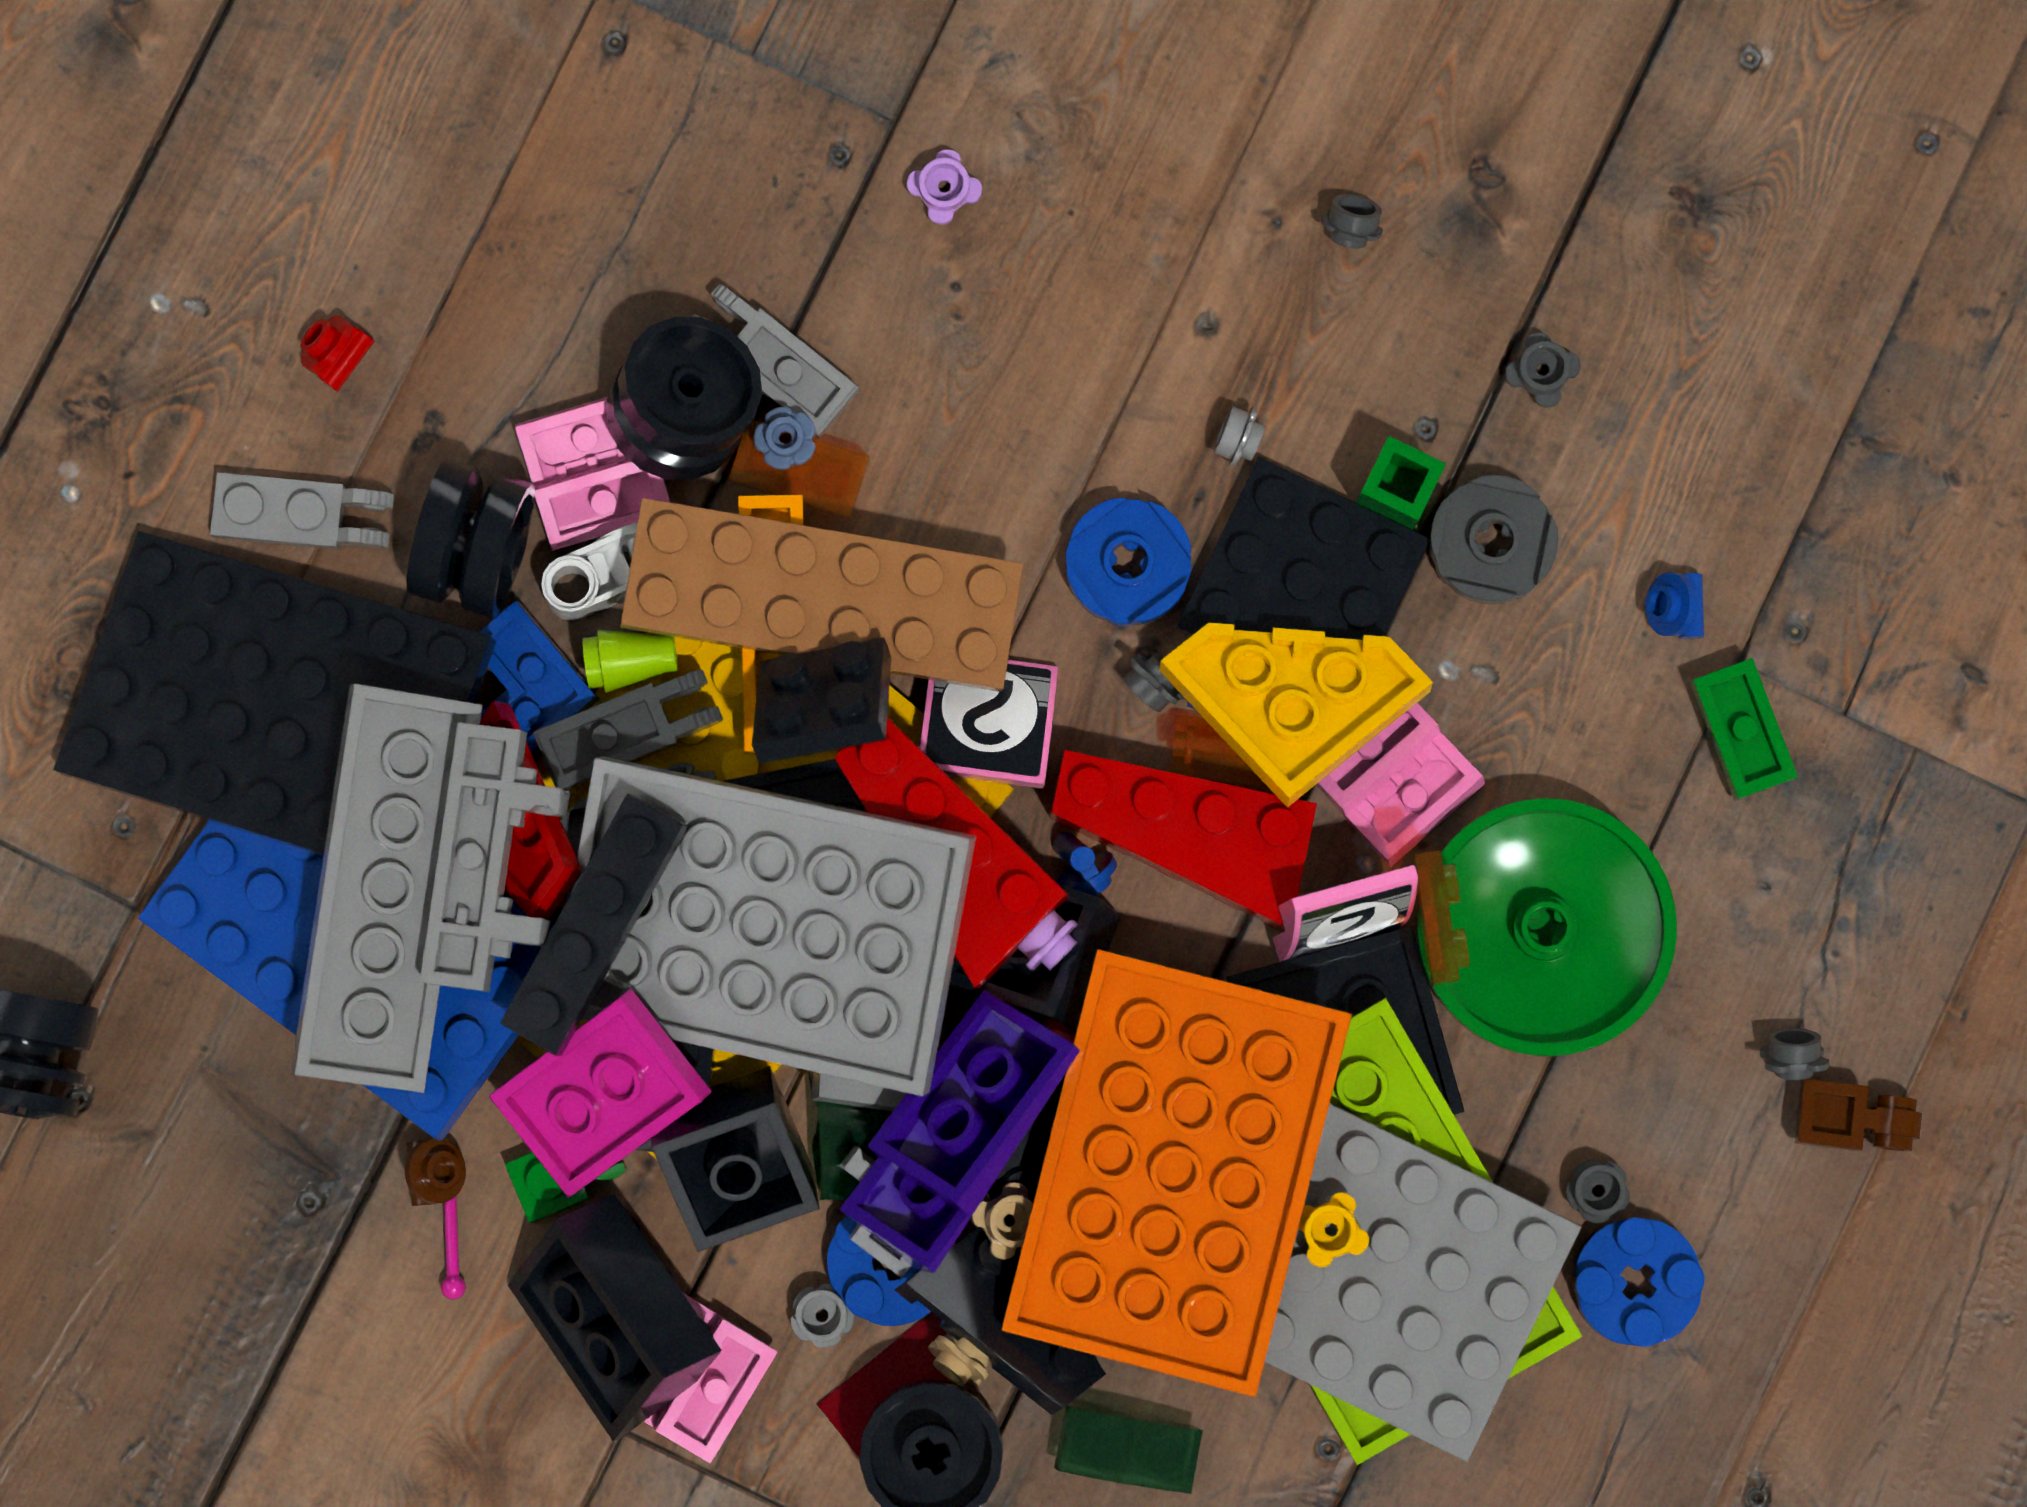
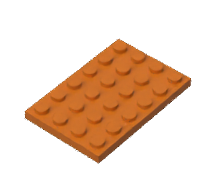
[1001,949,1352,1397]

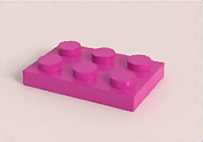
[489,988,712,1198]

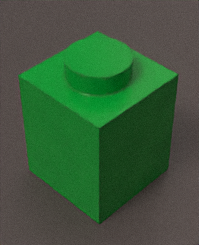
[1356,436,1446,530]

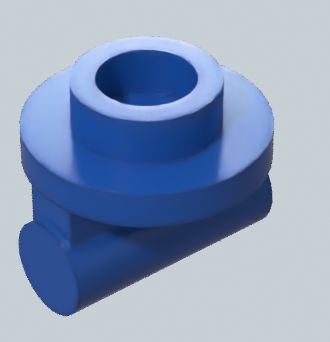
[1645,572,1704,639]
[1053,832,1117,896]

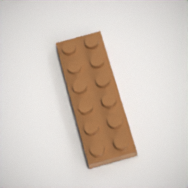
[620,498,1023,692]

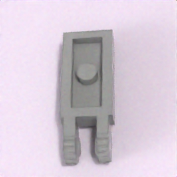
[692,284,859,440]
[210,472,394,550]

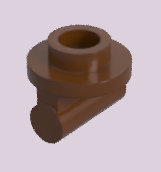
[405,1139,466,1206]

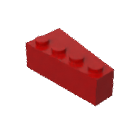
[834,717,1070,988]
[1051,750,1317,932]

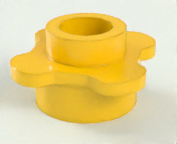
[1298,1192,1369,1267]

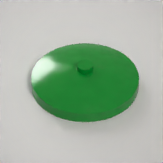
[1417,798,1677,1057]

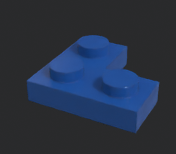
[479,601,600,757]

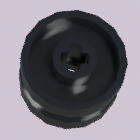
[606,317,762,480]
[406,459,535,619]
[859,1378,1003,1507]

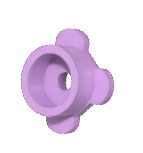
[907,150,982,225]
[1017,910,1078,970]

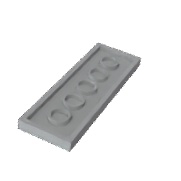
[290,684,482,1093]

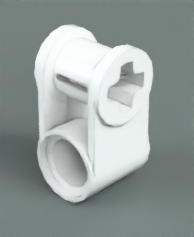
[541,522,638,621]

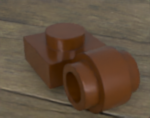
[1794,1079,1922,1152]

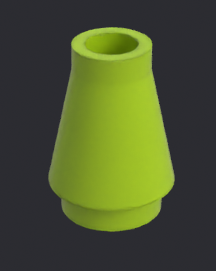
[582,629,678,693]

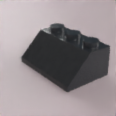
[508,1194,722,1442]

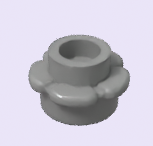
[1213,406,1265,467]
[791,1284,854,1348]

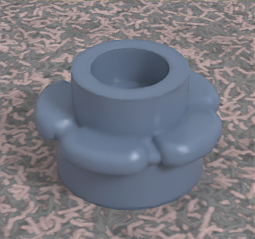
[753,407,816,470]

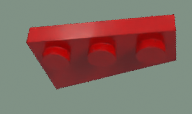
[479,700,582,920]

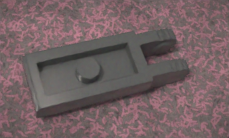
[533,669,723,791]

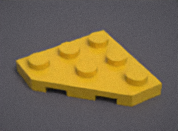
[1159,623,1433,808]

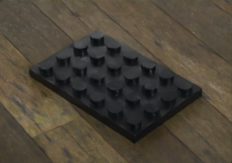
[53,531,496,856]

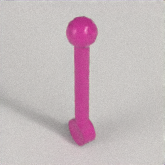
[441,1196,466,1300]

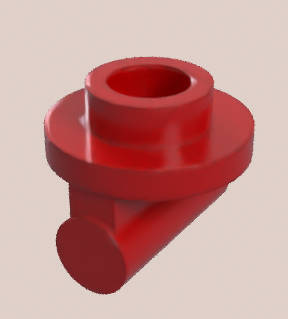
[300,315,375,392]

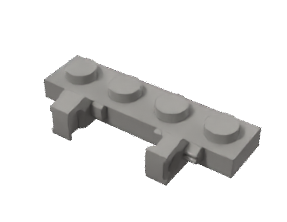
[420,722,570,992]

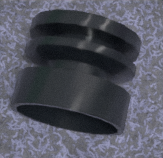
[0,989,99,1120]

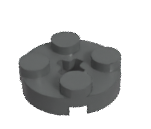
[1429,475,1558,605]

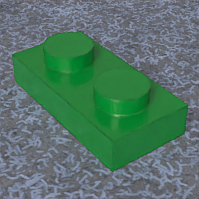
[1689,658,1798,801]

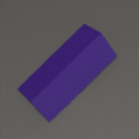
[840,990,1080,1274]

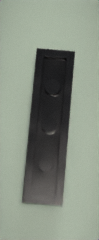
[500,793,689,1056]

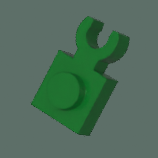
[504,1152,628,1223]

